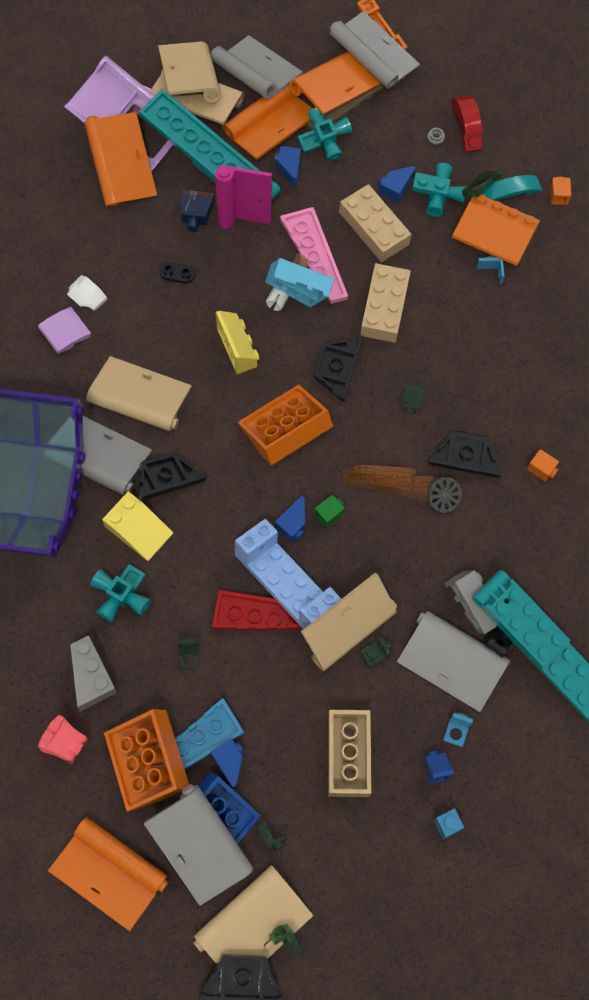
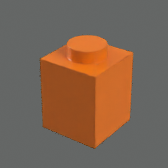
[550,177,571,205]
[527,449,559,482]

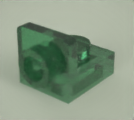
[359,636,392,668]
[269,923,303,957]

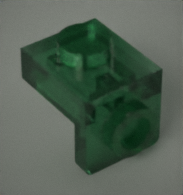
[402,384,425,413]
[256,821,288,851]

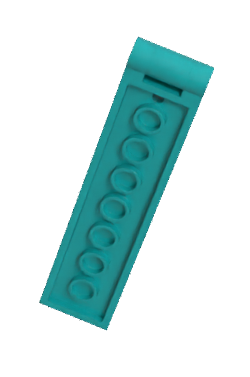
[139,89,281,200]
[472,570,589,723]

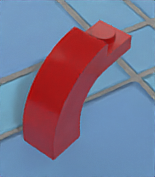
[452,95,483,152]

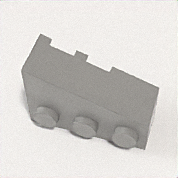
[444,570,497,634]
[70,636,117,712]

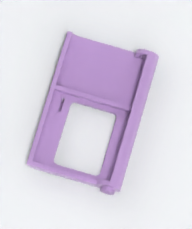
[64,55,174,172]

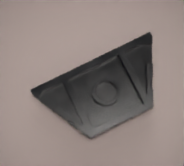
[314,337,363,402]
[428,431,501,478]
[139,452,207,501]
[199,954,283,1000]

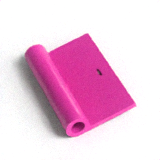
[215,166,272,229]

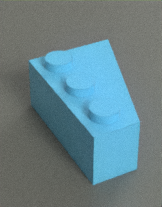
[265,258,334,307]

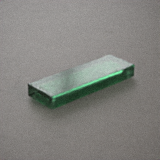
[462,171,501,197]

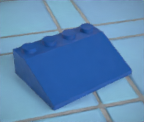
[179,772,260,862]

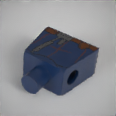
[180,189,215,232]

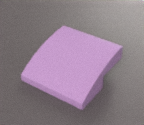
[38,307,91,354]

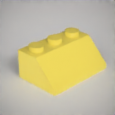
[216,311,259,374]

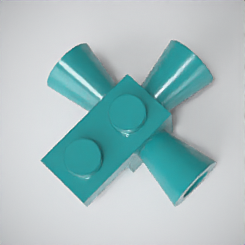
[297,107,352,162]
[412,163,467,217]
[90,564,151,623]

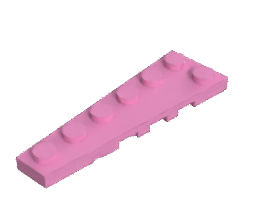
[280,207,348,304]

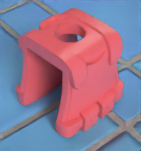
[38,714,88,765]

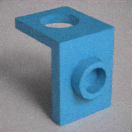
[476,256,505,284]
[444,713,473,747]

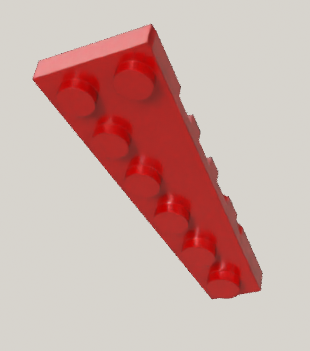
[212,590,303,630]

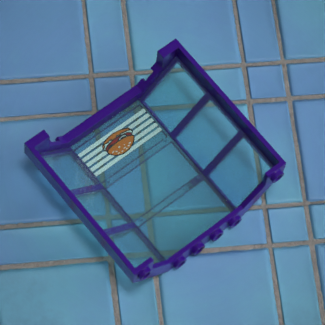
[0,389,86,558]

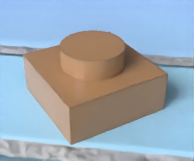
[293,253,308,268]

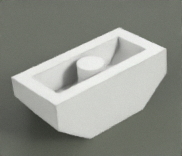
[67,275,107,311]

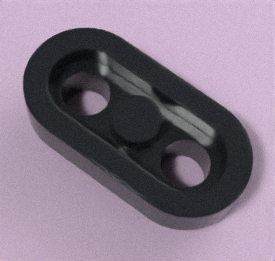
[159,262,195,284]

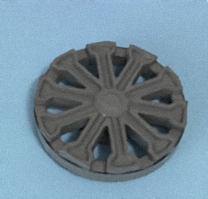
[427,477,462,513]

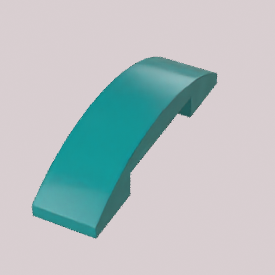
[472,175,543,201]

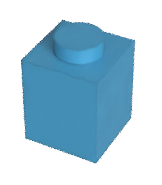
[434,808,465,840]

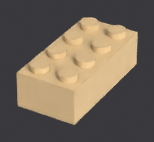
[339,184,412,262]
[360,263,411,343]
[328,710,371,797]

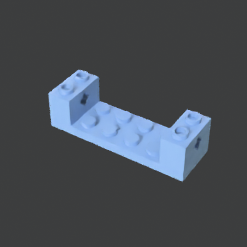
[235,519,341,629]

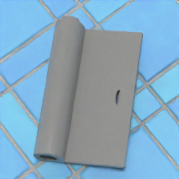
[330,11,420,89]
[211,35,303,100]
[44,415,152,495]
[397,611,510,712]
[144,784,253,906]

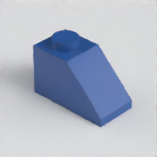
[275,146,301,187]
[379,166,416,202]
[275,496,305,542]
[211,739,244,790]
[423,751,454,784]

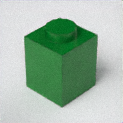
[314,495,345,528]

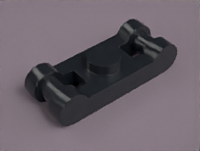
[486,628,513,657]

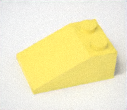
[102,491,173,561]

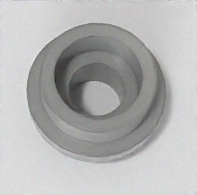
[427,128,445,145]

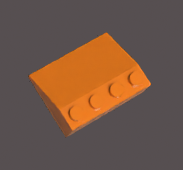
[452,192,540,266]
[238,384,333,466]
[104,709,189,812]

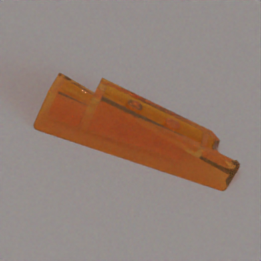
[341,465,435,502]

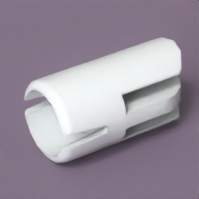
[266,287,289,311]

